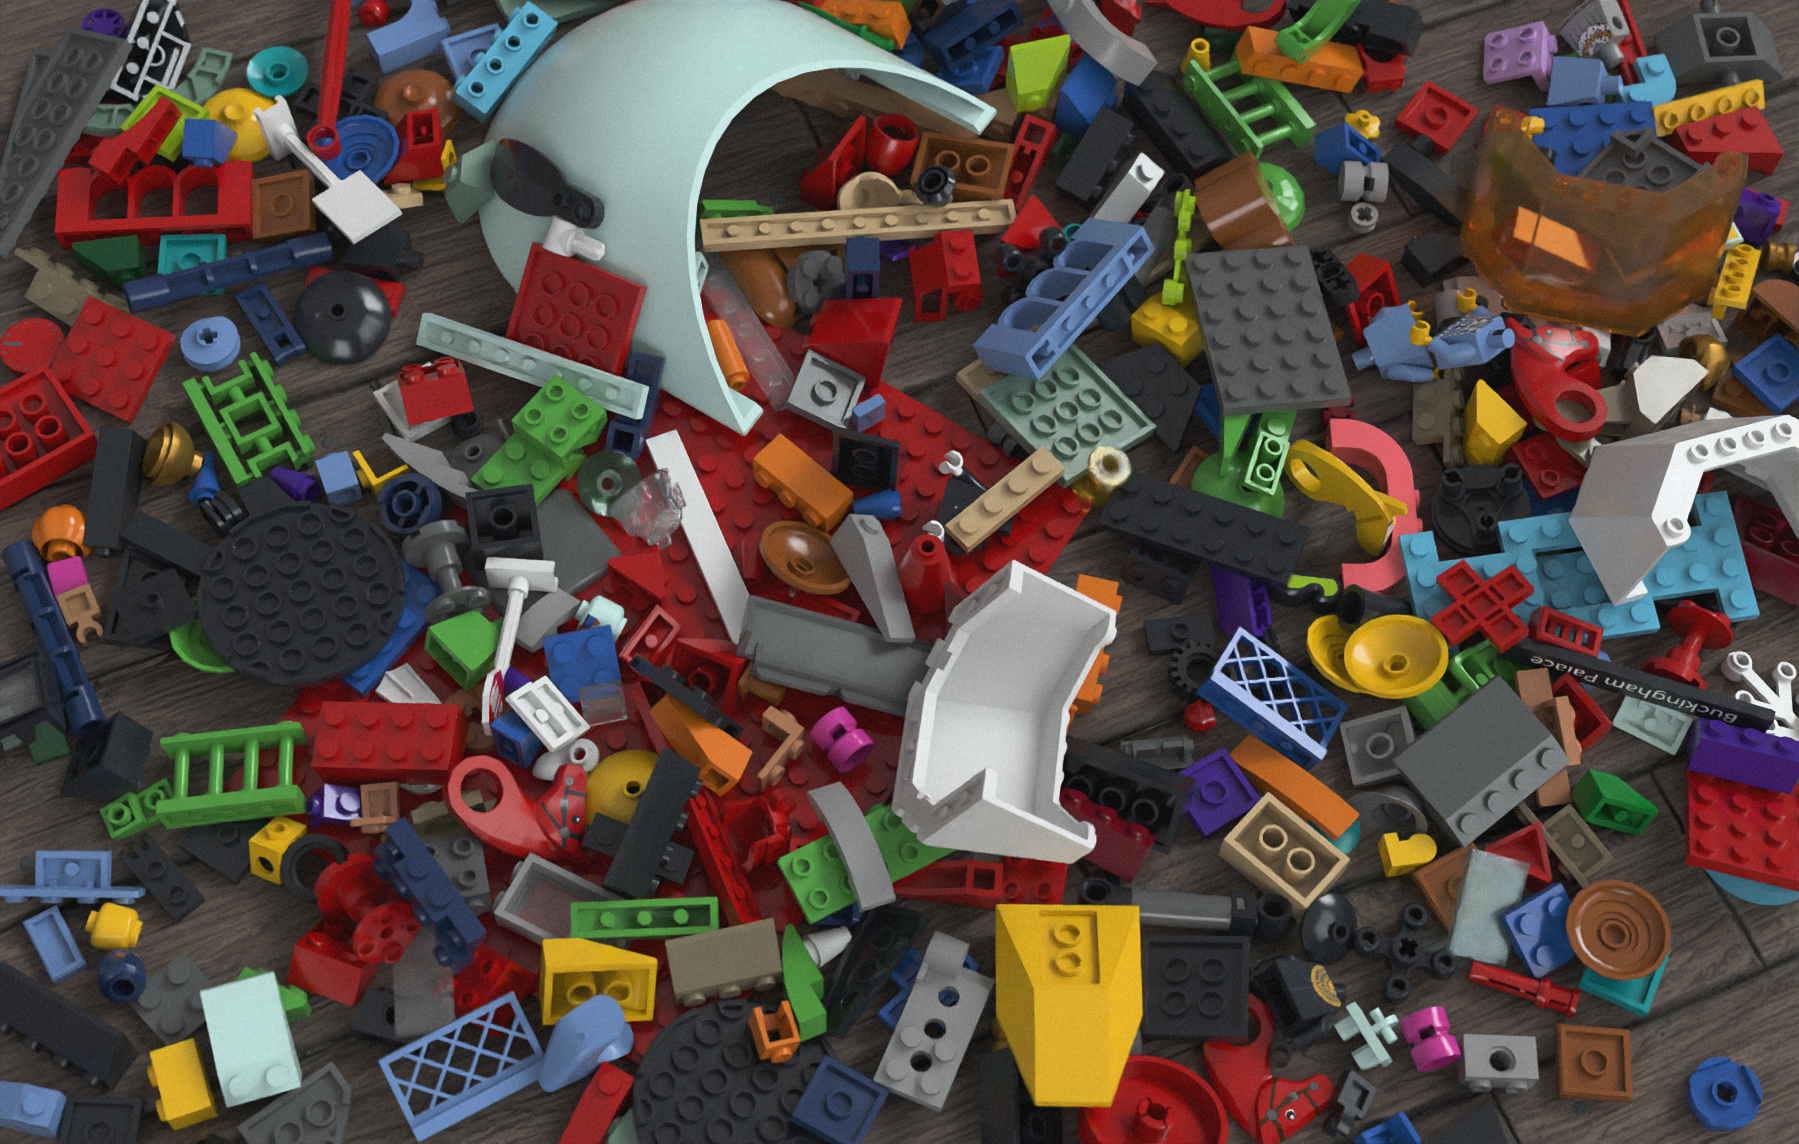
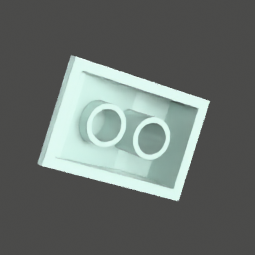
[200,971,302,1107]

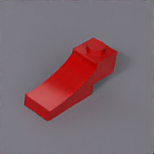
[88,96,183,186]

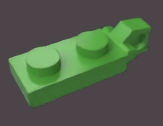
[695,199,774,229]

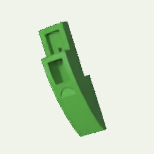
[1242,410,1297,498]

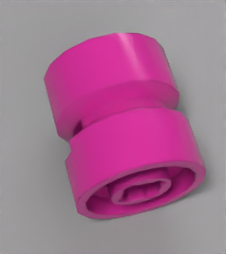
[810,707,875,773]
[1399,1007,1462,1072]

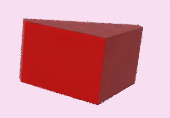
[607,552,667,611]

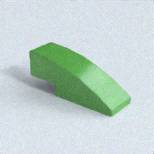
[782,924,826,1042]

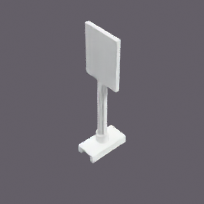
[253,94,402,244]

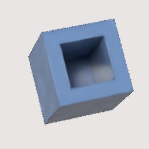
[315,451,363,506]

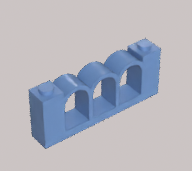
[972,217,1155,381]

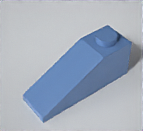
[0,1081,67,1140]

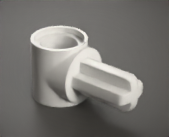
[543,216,606,261]

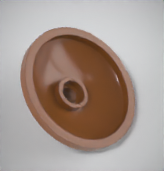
[759,521,852,595]

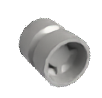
[1338,160,1389,203]

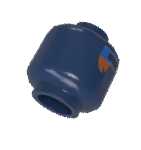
[97,949,147,1004]

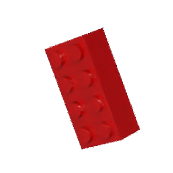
[311,701,470,785]

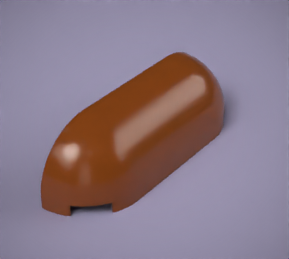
[717,248,797,329]

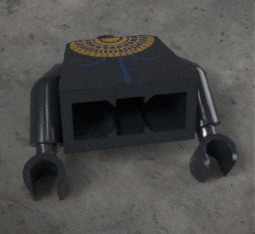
[1249,954,1347,1068]

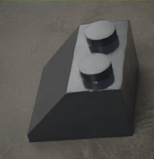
[465,483,544,571]
[60,711,153,800]

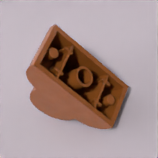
[1193,150,1296,251]
[1732,279,1799,351]

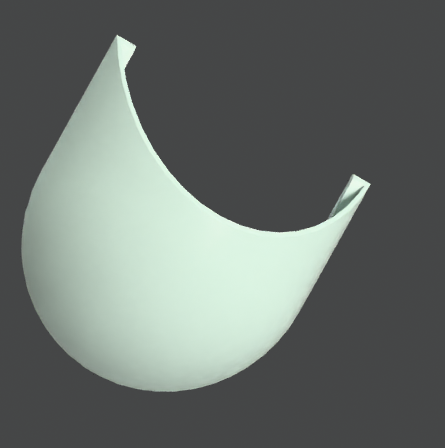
[478,0,997,437]

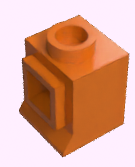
[748,1000,801,1063]

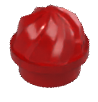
[1183,699,1217,733]

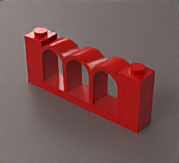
[55,160,256,250]

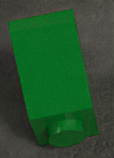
[1570,768,1659,836]

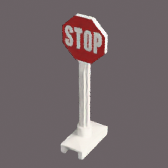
[482,557,559,736]

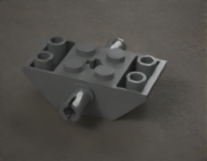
[1653,0,1783,88]

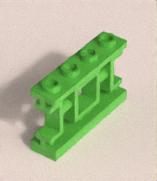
[182,352,316,490]

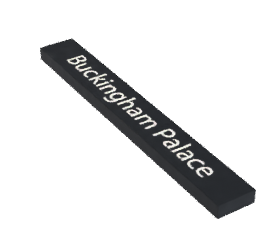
[1496,637,1776,733]

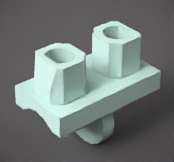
[1334,1002,1399,1071]

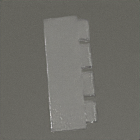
[393,926,455,1037]

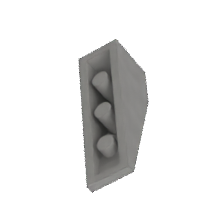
[1088,152,1164,270]
[829,514,916,643]

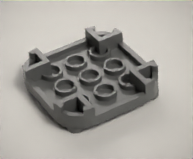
[1562,126,1718,268]

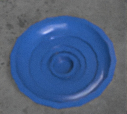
[314,115,400,186]

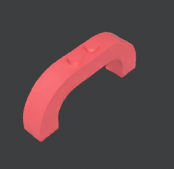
[1324,419,1423,596]

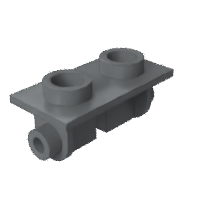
[1120,736,1194,770]

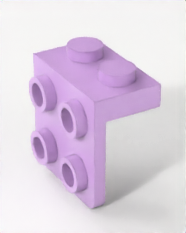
[1483,21,1558,93]

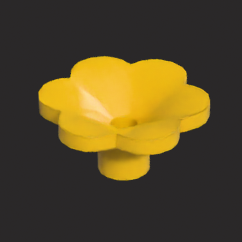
[1344,110,1380,140]

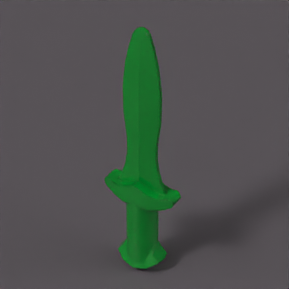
[798,1,894,53]

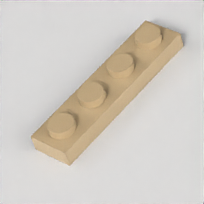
[945,446,1066,554]

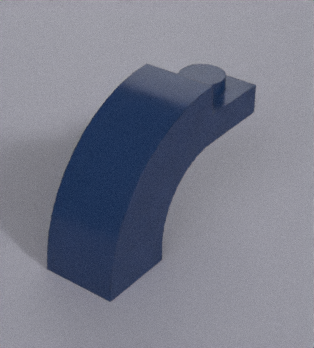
[604,351,665,461]

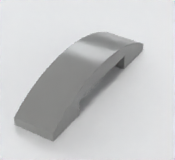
[807,782,896,912]

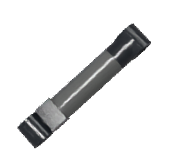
[1096,173,1198,332]
[1077,870,1292,943]

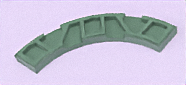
[82,47,233,137]

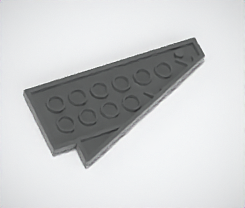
[0,26,133,258]

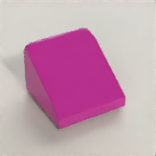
[47,556,89,604]

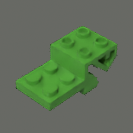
[470,374,607,507]
[1401,639,1533,731]

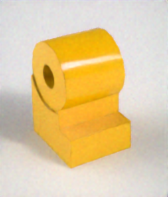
[1377,832,1437,877]

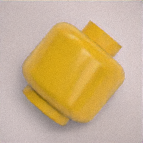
[85,902,143,952]

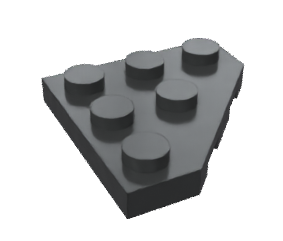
[237,1061,354,1144]

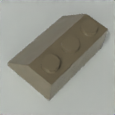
[665,918,782,1007]

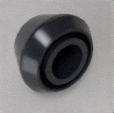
[915,165,956,207]

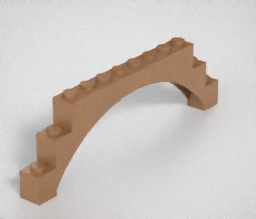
[769,68,1066,145]

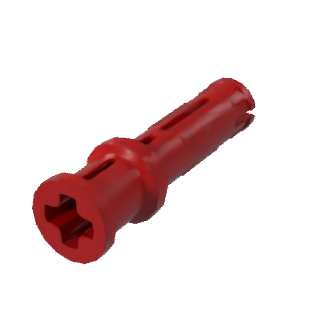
[1467,959,1580,1019]

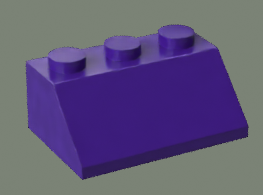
[1686,717,1799,795]

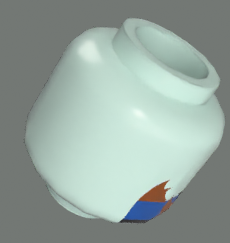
[574,595,628,643]

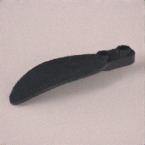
[491,139,605,229]

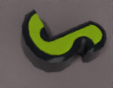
[1267,571,1343,614]

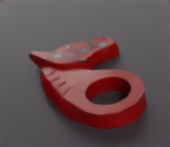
[1504,317,1608,442]

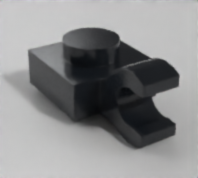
[1322,1069,1378,1137]

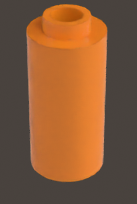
[706,320,750,391]

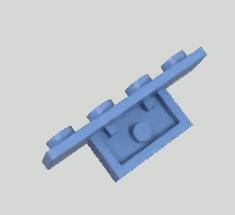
[0,849,146,904]

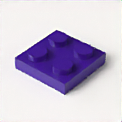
[1179,747,1260,840]

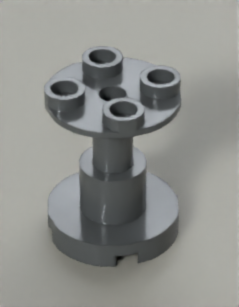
[402,520,492,625]

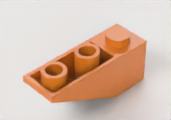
[649,692,753,797]

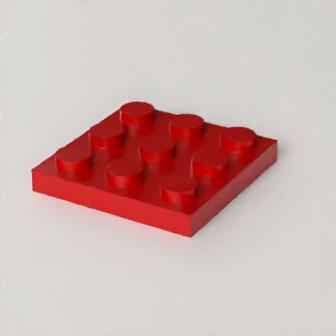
[50,296,176,424]

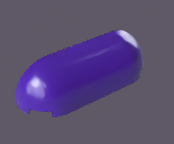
[1211,565,1272,638]

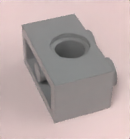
[1456,1034,1539,1094]

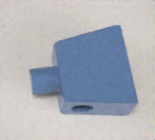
[1547,56,1623,108]

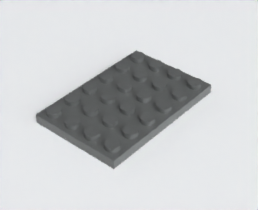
[1182,245,1352,416]

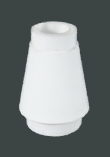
[802,926,852,968]

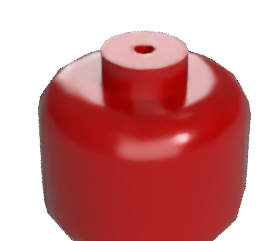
[358,0,391,27]

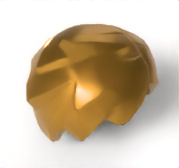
[1677,334,1730,391]

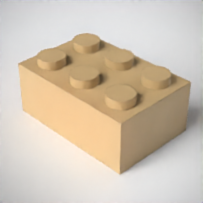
[1218,792,1350,922]

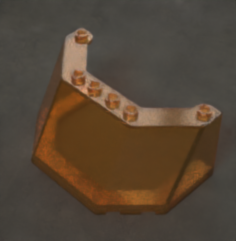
[1457,107,1749,337]

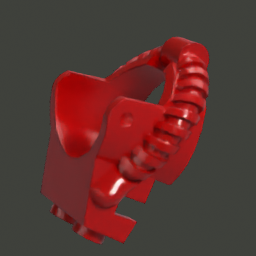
[1350,42,1406,93]

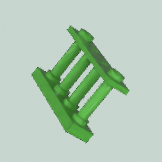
[1181,43,1316,161]
[156,721,309,829]

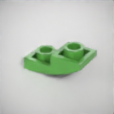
[99,777,174,841]

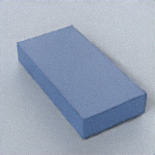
[23,905,89,986]

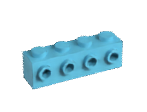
[453,1,558,124]

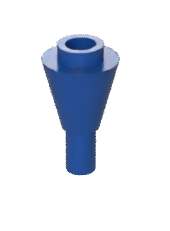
[188,451,220,507]

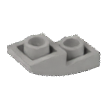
[515,587,582,653]

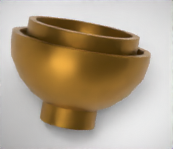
[142,421,203,487]

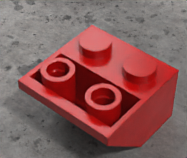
[384,108,446,185]
[396,357,474,425]
[287,916,381,1007]

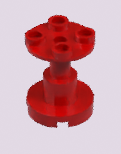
[1639,600,1733,690]
[314,853,422,964]

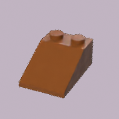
[910,131,1015,205]

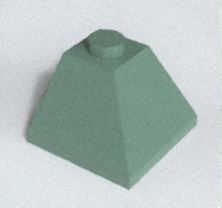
[443,140,497,224]

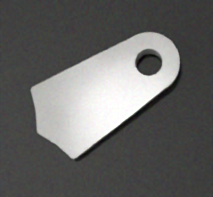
[375,663,442,704]

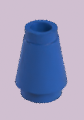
[853,488,903,521]

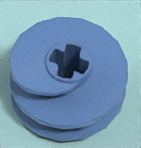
[180,316,241,372]

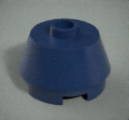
[377,473,445,538]

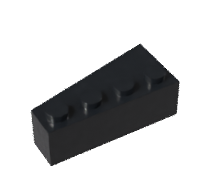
[1287,0,1424,57]

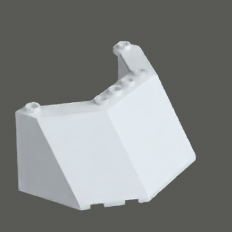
[1568,415,1799,606]
[891,560,1117,864]

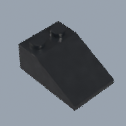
[832,426,906,492]

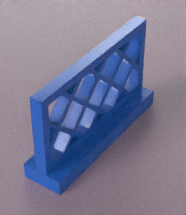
[1196,626,1349,772]

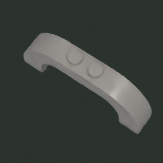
[1047,0,1158,86]

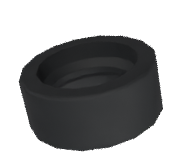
[280,834,351,903]

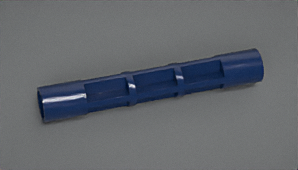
[122,230,333,315]
[1,540,107,739]

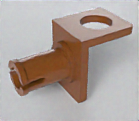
[738,660,786,706]

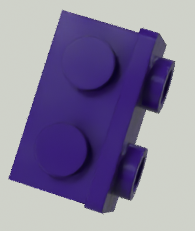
[1718,181,1781,245]

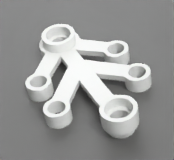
[1721,651,1799,741]

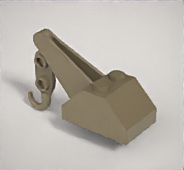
[1533,356,1709,469]

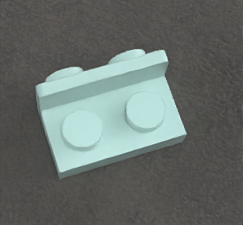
[1612,696,1693,756]

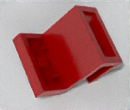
[907,230,981,323]

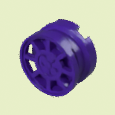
[81,8,126,38]

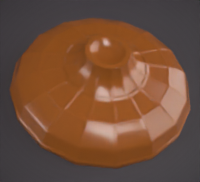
[371,69,463,137]
[1565,879,1671,981]

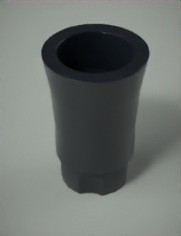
[1337,584,1414,631]

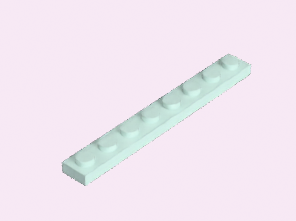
[416,313,649,419]

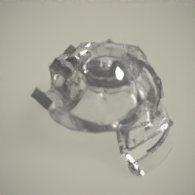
[608,468,687,550]

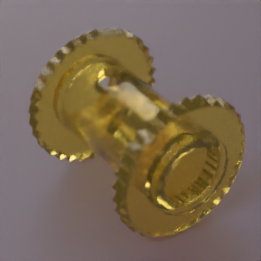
[1071,445,1131,506]

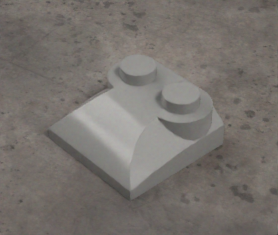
[1339,705,1417,788]

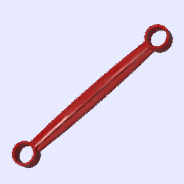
[307,0,351,161]

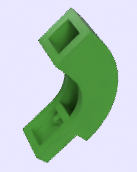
[1274,0,1361,65]

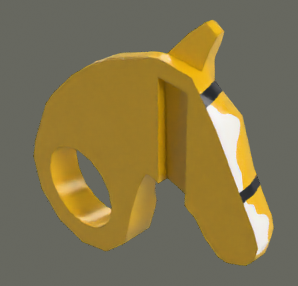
[1283,439,1408,556]

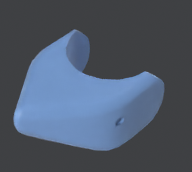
[538,995,634,1092]

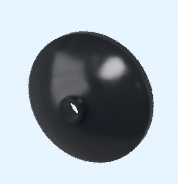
[293,271,392,366]

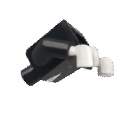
[922,451,1014,558]

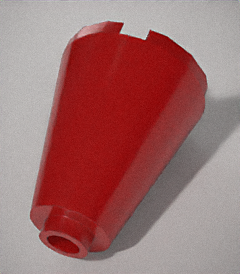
[896,534,958,616]

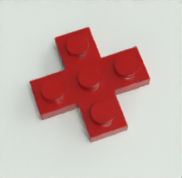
[1430,559,1534,654]

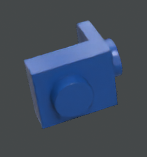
[1354,1112,1422,1144]

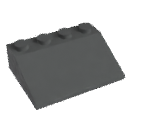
[1391,675,1571,847]

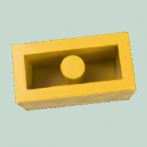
[147,1038,218,1131]

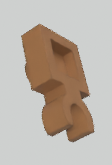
[56,583,104,648]

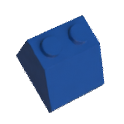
[1055,52,1119,140]

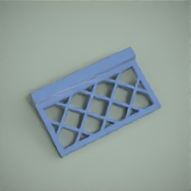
[378,991,544,1142]

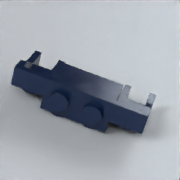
[372,817,487,975]

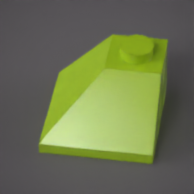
[1005,34,1071,113]

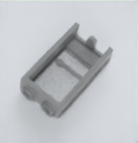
[493,853,633,951]

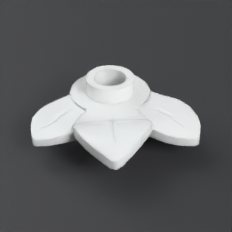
[533,739,600,781]

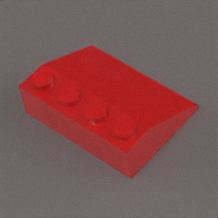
[0,363,98,511]

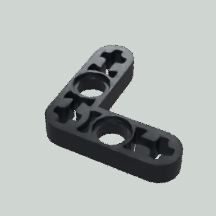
[1309,247,1361,306]

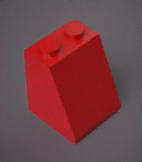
[801,297,903,387]

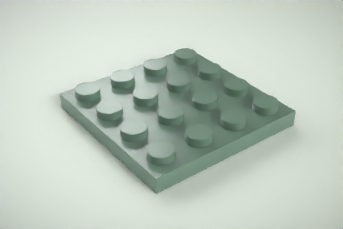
[976,343,1157,488]

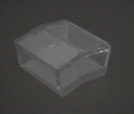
[578,680,628,726]

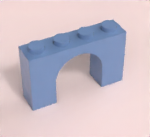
[351,0,451,74]

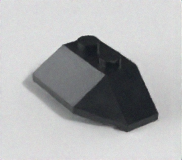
[109,0,192,103]

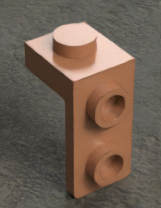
[757,705,806,792]
[350,782,401,834]

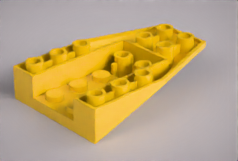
[995,904,1143,1107]

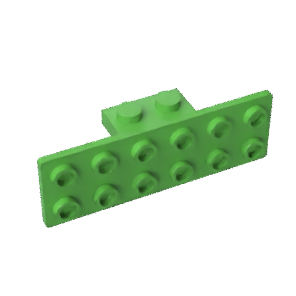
[777,802,959,924]

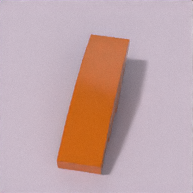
[1229,735,1360,842]

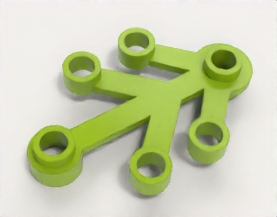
[1162,189,1196,306]

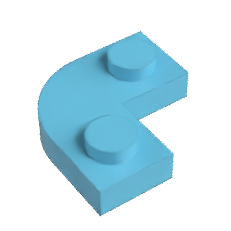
[1615,54,1676,106]

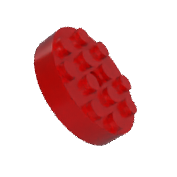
[1077,1055,1228,1144]

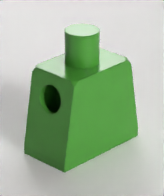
[424,610,504,692]

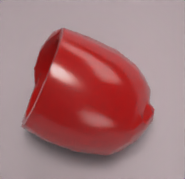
[864,113,920,179]

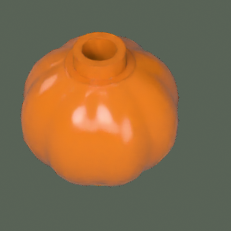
[31,504,93,563]

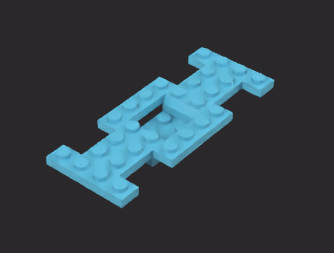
[1397,491,1760,661]

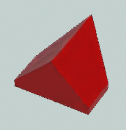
[1481,820,1552,893]

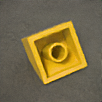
[1462,379,1528,467]

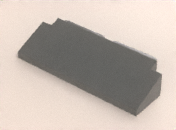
[736,594,935,717]

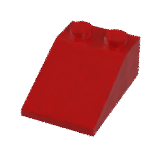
[798,115,866,211]

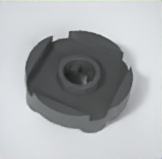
[787,250,845,314]

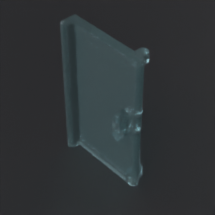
[1445,847,1530,967]

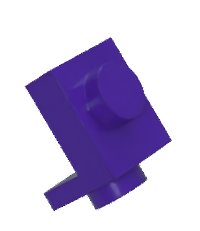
[306,783,363,829]

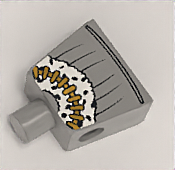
[1556,0,1630,68]

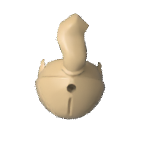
[837,172,925,210]

